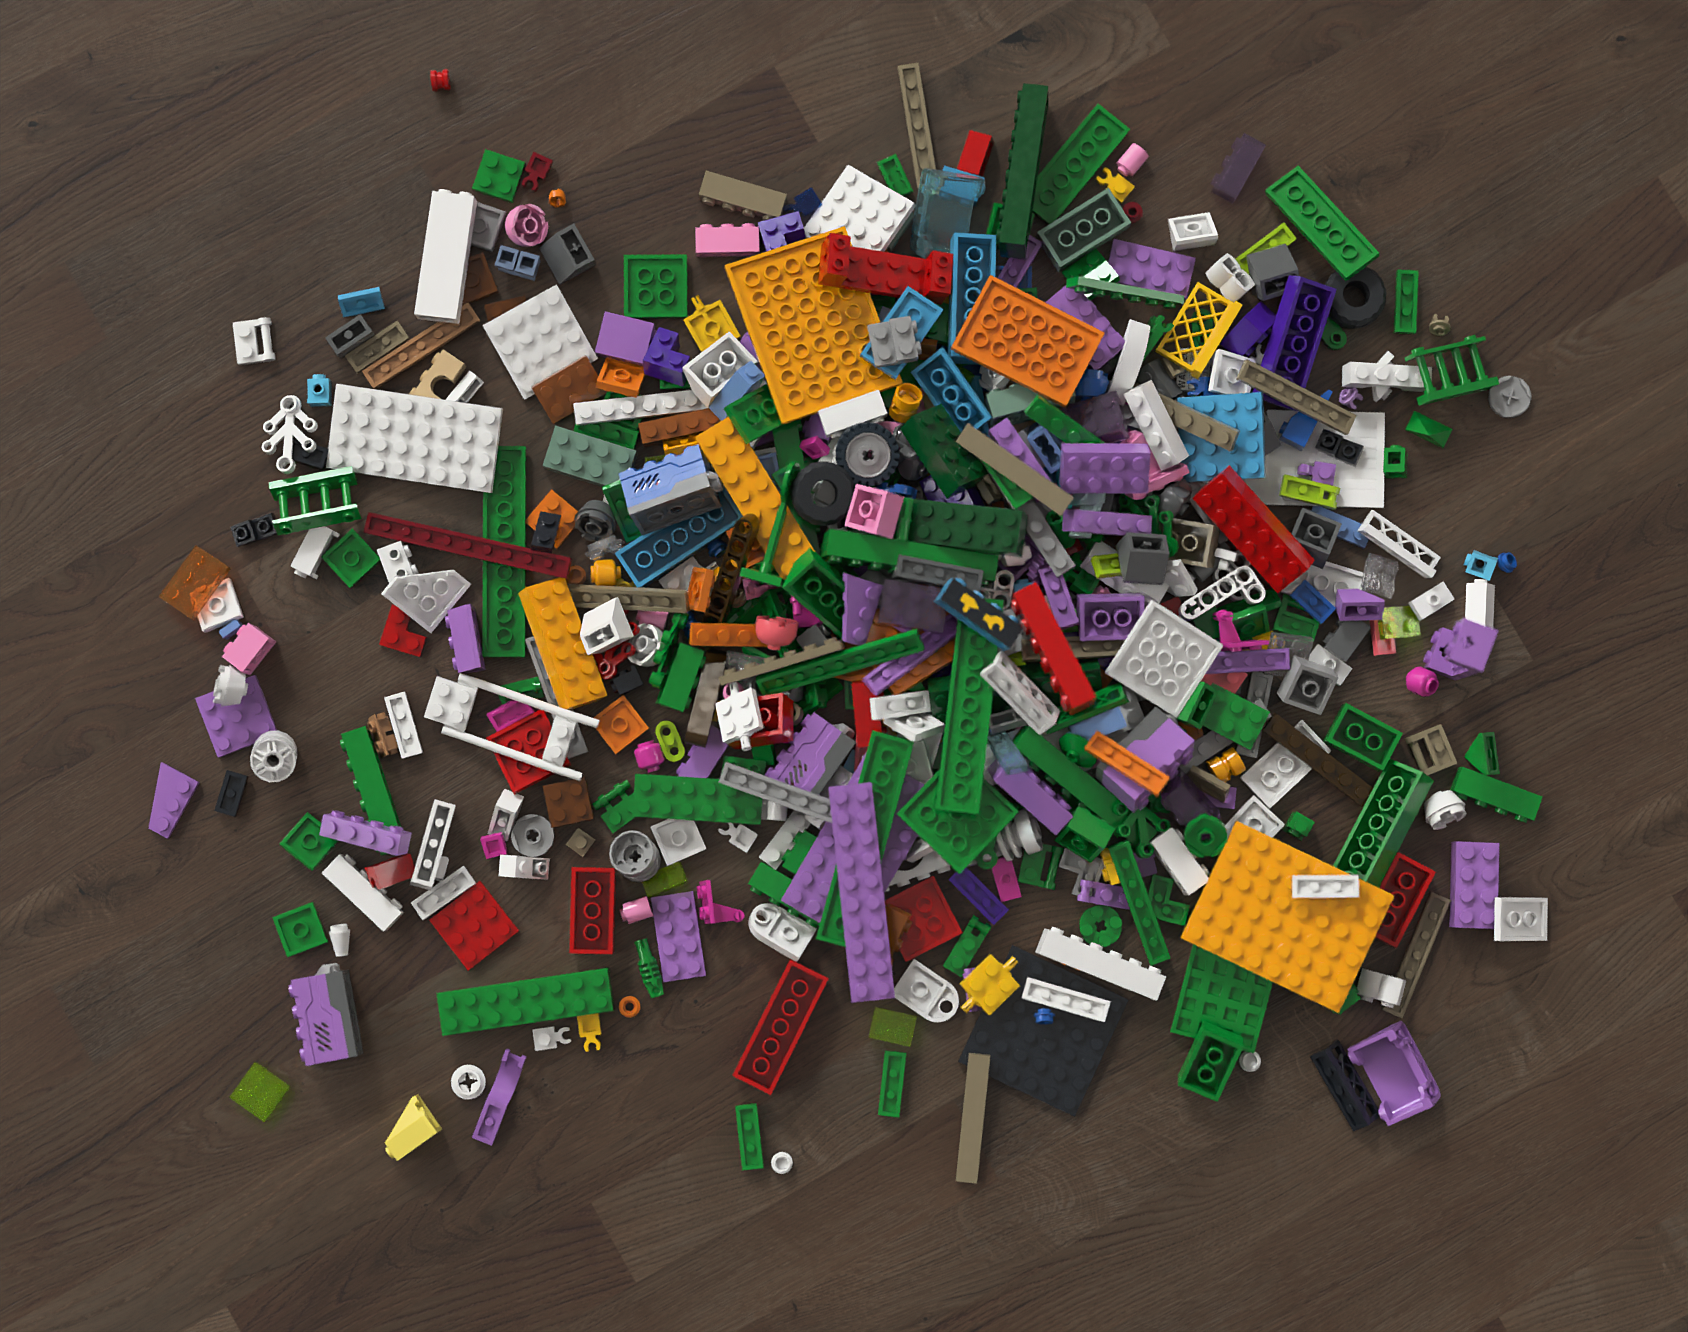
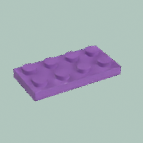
[1108,239,1196,300]
[651,891,706,982]

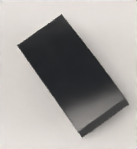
[1315,429,1364,467]
[230,513,277,547]

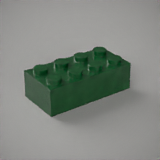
[900,404,989,499]

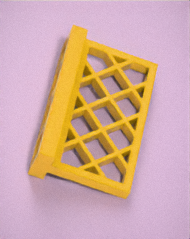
[1155,282,1242,380]

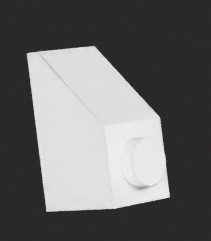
[488,789,524,841]

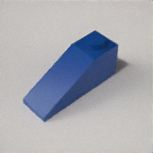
[1278,390,1333,451]

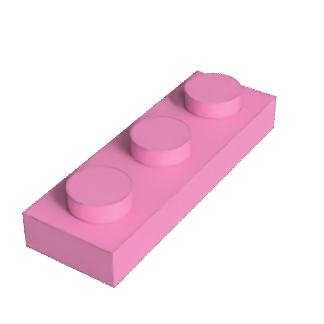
[1125,462,1190,500]

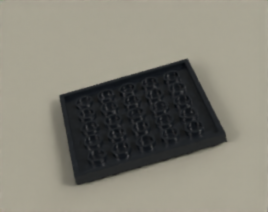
[958,945,1128,1117]

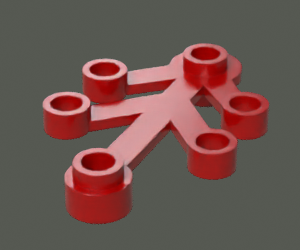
[593,610,640,680]

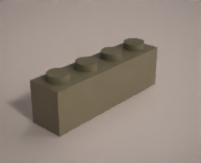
[699,171,787,221]

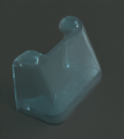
[910,168,985,259]

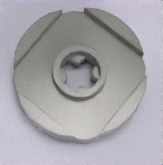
[511,814,555,857]

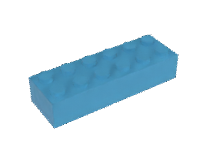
[948,233,996,365]
[615,487,745,588]

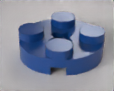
[875,483,917,499]

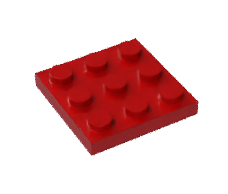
[486,710,571,794]
[885,876,963,962]
[429,880,519,971]

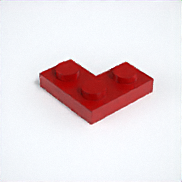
[379,604,427,658]

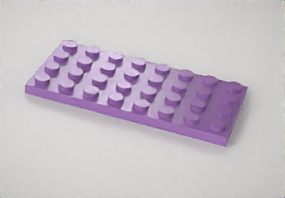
[781,751,925,923]

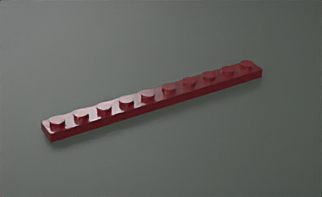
[363,512,572,579]

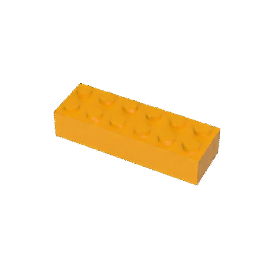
[518,578,607,710]

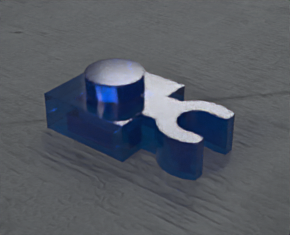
[783,187,823,217]

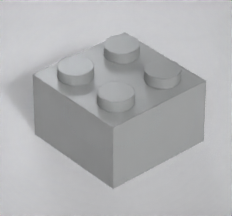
[1277,655,1339,715]

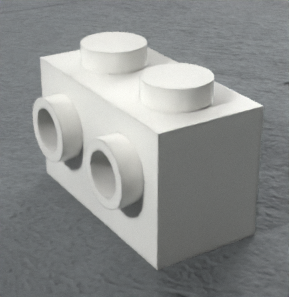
[377,541,419,583]

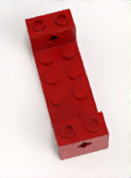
[818,233,953,305]

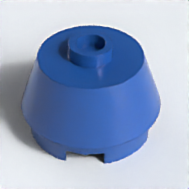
[1075,369,1110,403]

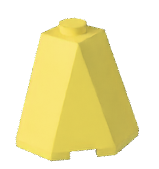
[385,1094,442,1161]

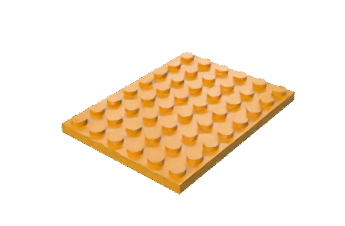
[724,226,903,425]
[1181,821,1394,1013]

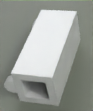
[291,526,340,579]
[1465,579,1495,628]

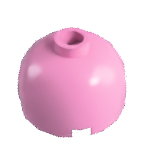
[505,204,548,247]

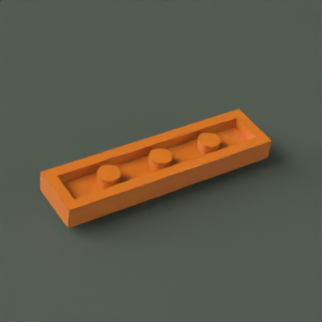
[689,623,768,647]
[1084,731,1170,796]

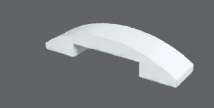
[1102,319,1150,407]

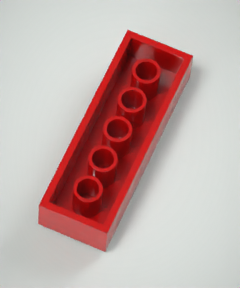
[1192,465,1315,593]
[1010,582,1096,715]
[732,959,829,1095]

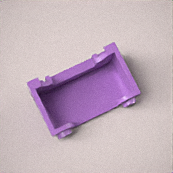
[1348,1021,1441,1126]

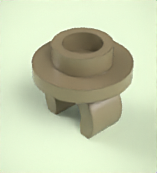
[1429,314,1451,336]

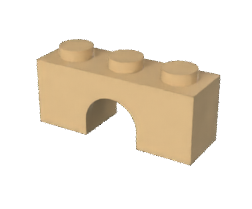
[409,350,467,399]

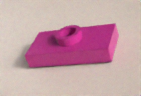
[487,693,534,732]
[992,857,1022,902]

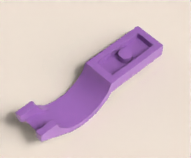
[472,1049,527,1146]

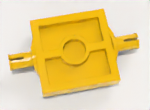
[683,295,741,353]
[960,954,1020,1015]

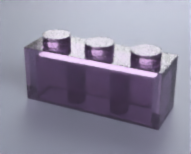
[1211,133,1266,204]

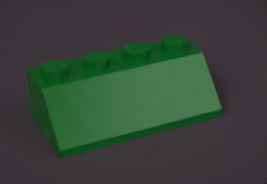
[782,548,845,638]

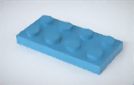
[860,286,943,380]

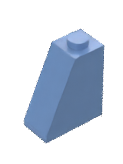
[708,361,765,421]
[1027,422,1062,473]
[1066,706,1127,742]

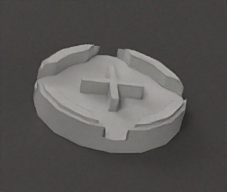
[1488,376,1531,418]

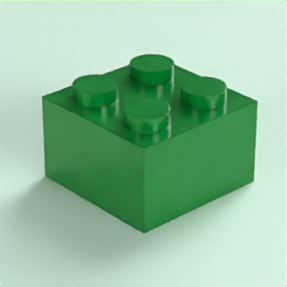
[1054,806,1115,863]

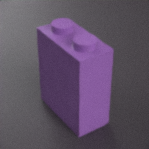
[595,312,657,366]

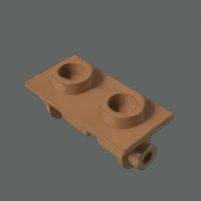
[368,712,399,759]

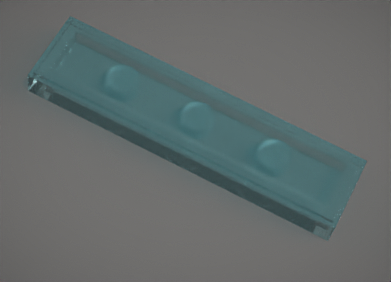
[987,727,1028,775]

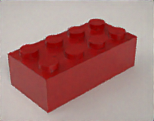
[1374,852,1436,948]
[569,867,616,954]

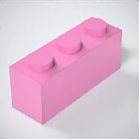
[696,223,760,257]

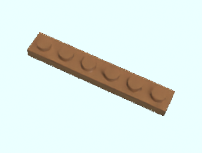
[362,303,480,389]

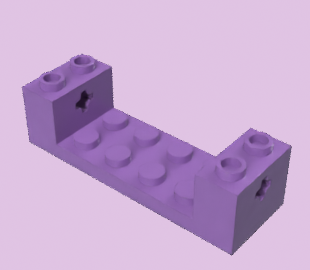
[1423,618,1498,681]

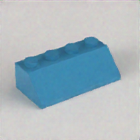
[911,348,992,433]

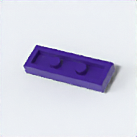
[948,867,1008,925]

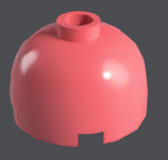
[756,615,799,650]

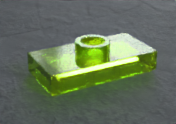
[642,862,688,898]

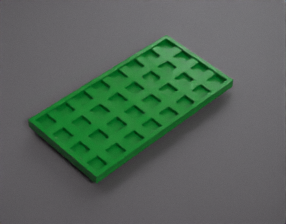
[1170,867,1273,1053]

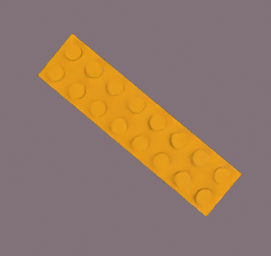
[695,417,816,580]

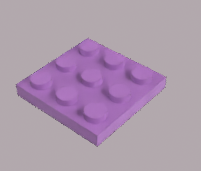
[195,675,277,758]

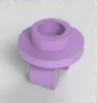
[1339,387,1363,409]

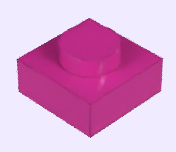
[800,436,830,459]
[480,832,508,859]

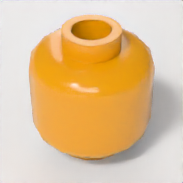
[590,559,621,586]

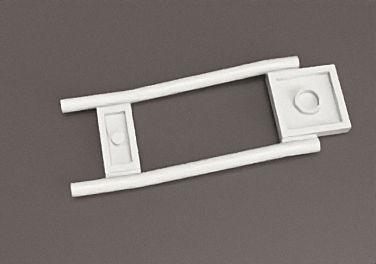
[424,673,600,781]

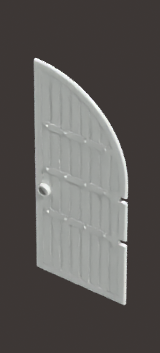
[1148,410,1385,508]

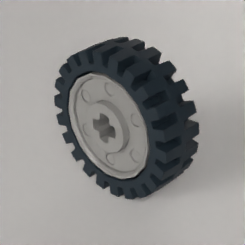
[835,422,900,487]

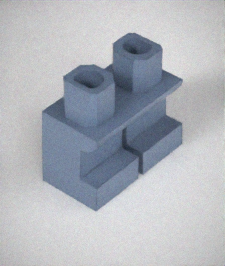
[495,245,541,281]

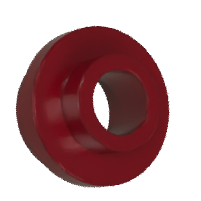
[1123,202,1143,223]

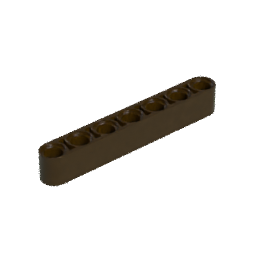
[699,513,760,650]

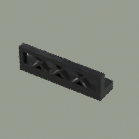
[1310,1040,1380,1131]

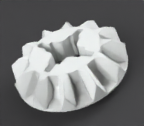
[451,1065,486,1099]

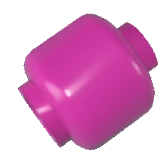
[1406,666,1439,697]
[634,740,665,773]

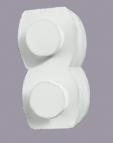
[1206,254,1255,303]
[1357,969,1406,1008]

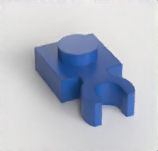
[1187,377,1220,396]

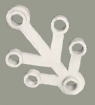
[262,395,318,474]

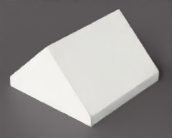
[1168,212,1218,251]

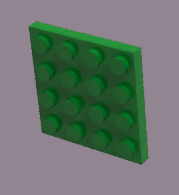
[896,769,1019,874]

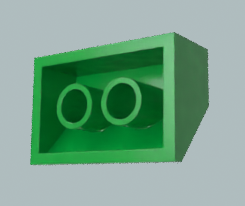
[655,643,706,712]

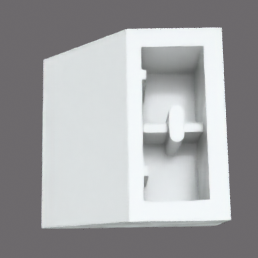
[580,597,634,655]

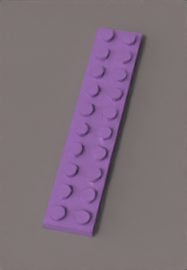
[828,782,895,1002]

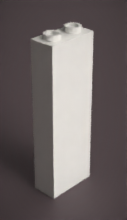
[414,189,477,324]

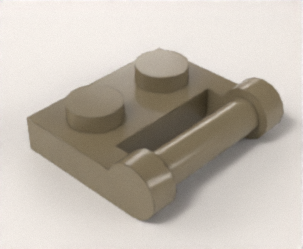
[1405,724,1457,775]

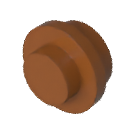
[566,566,586,585]

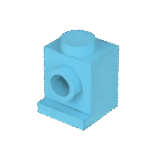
[307,374,332,407]
[1464,550,1498,581]

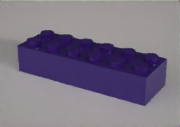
[1252,275,1337,411]

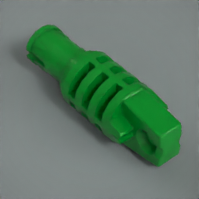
[634,938,664,998]

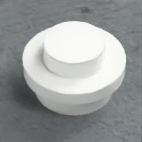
[1239,1051,1261,1072]
[771,1152,793,1174]

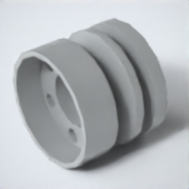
[609,830,661,882]

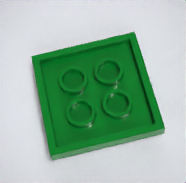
[624,254,688,319]

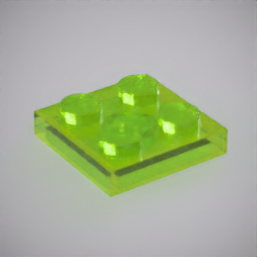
[230,1062,291,1122]

